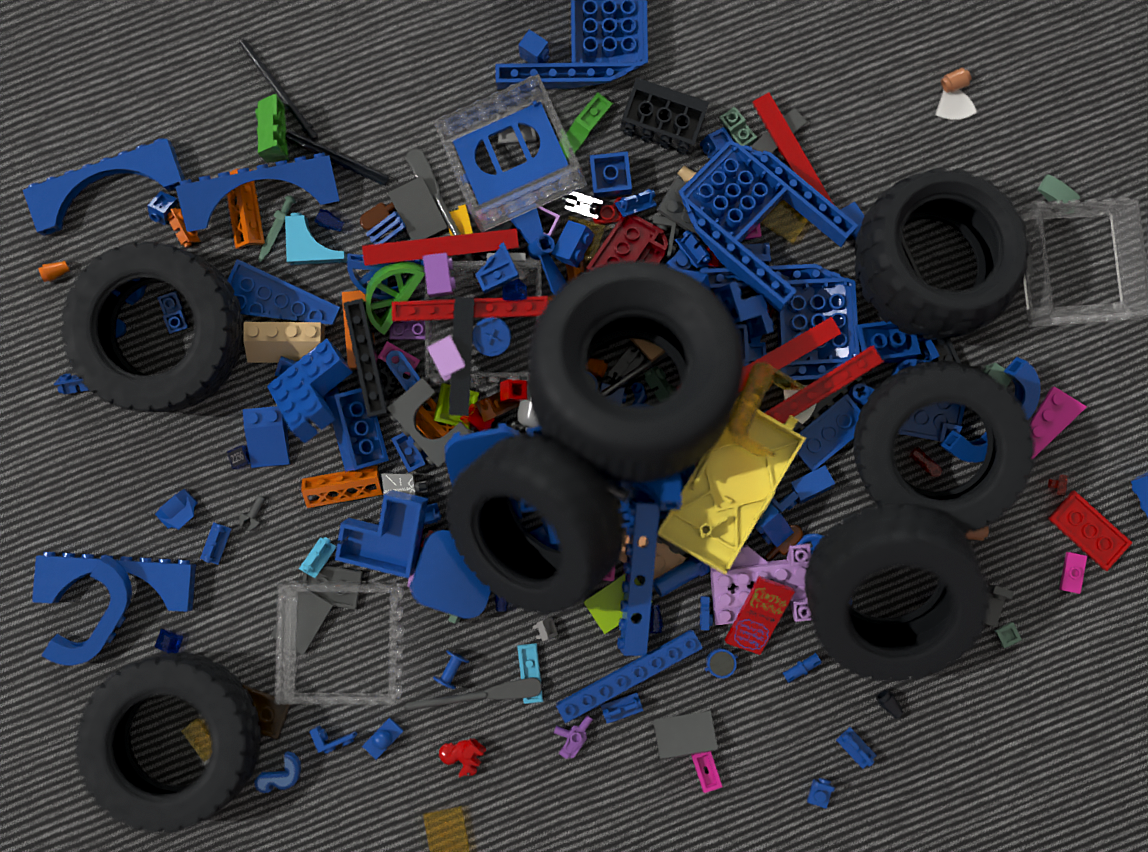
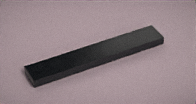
[449,297,474,416]

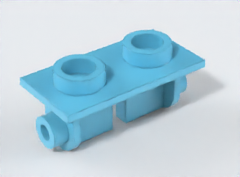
[299,537,337,578]

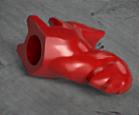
[439,738,487,777]

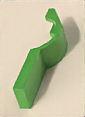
[559,93,613,161]

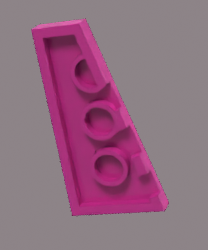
[1030,386,1086,459]

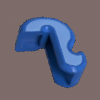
[254,751,301,793]

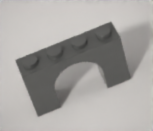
[387,378,472,467]

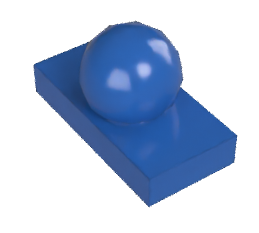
[362,718,404,760]

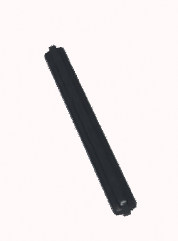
[285,130,390,186]

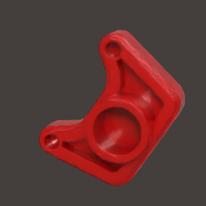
[593,197,622,225]

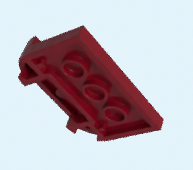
[586,214,668,272]

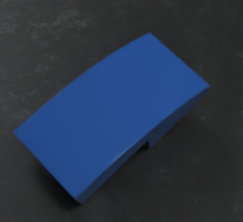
[157,291,188,334]

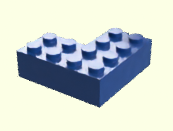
[267,339,353,443]
[335,490,428,578]

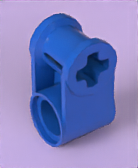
[848,383,875,406]

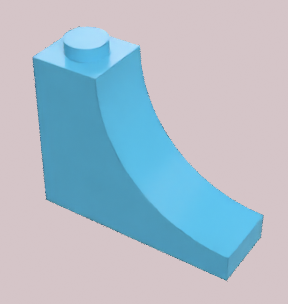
[285,213,347,265]

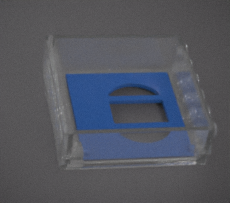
[433,74,587,232]

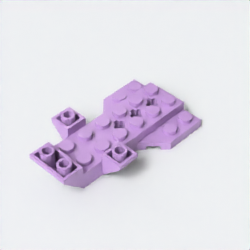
[710,544,811,625]

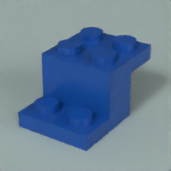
[713,282,774,339]

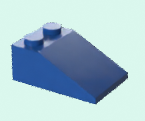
[856,321,921,363]
[243,406,290,468]

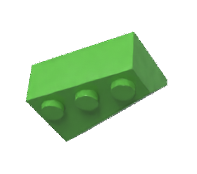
[255,94,289,163]

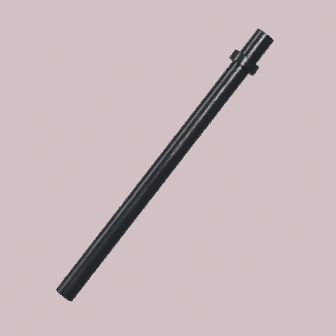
[239,39,318,141]

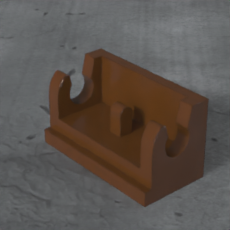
[475,392,519,422]

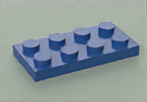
[797,394,861,472]

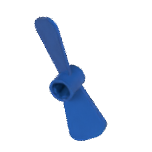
[506,196,567,295]

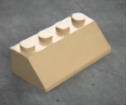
[243,322,325,363]

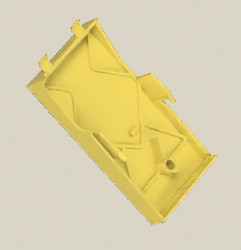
[657,394,806,575]

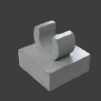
[533,617,558,641]

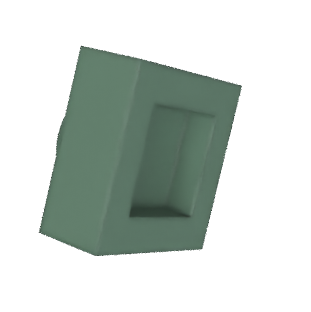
[994,622,1022,648]

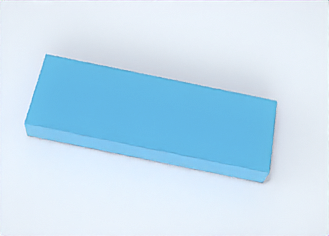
[517,643,543,704]

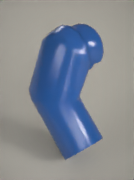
[631,382,647,405]

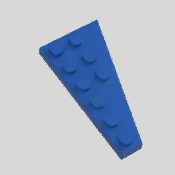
[228,259,341,325]

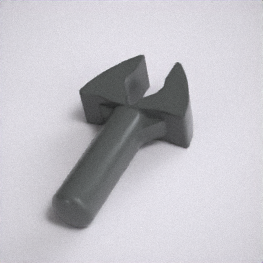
[239,496,265,531]

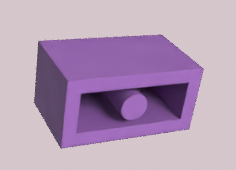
[423,253,456,298]

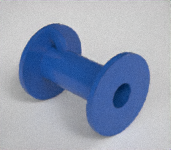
[433,650,469,689]

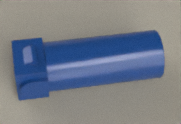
[653,556,710,597]

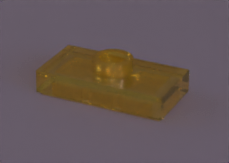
[181,718,211,762]

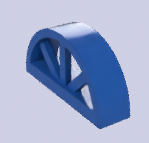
[347,254,424,300]

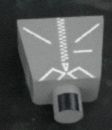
[381,473,428,496]

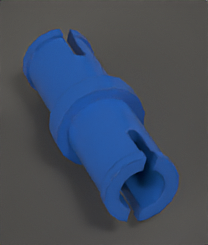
[783,653,822,683]

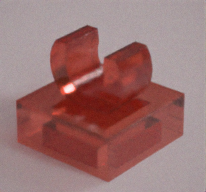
[1048,475,1068,496]

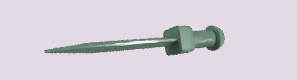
[258,195,295,262]

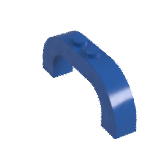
[940,357,1041,463]
[42,555,132,665]

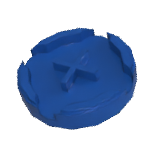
[472,317,511,357]

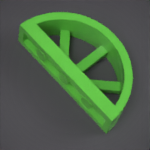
[365,261,425,335]

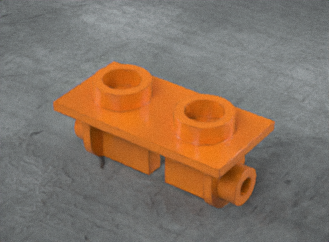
[167,208,200,248]

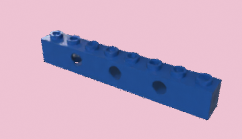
[617,499,659,656]
[556,629,703,723]

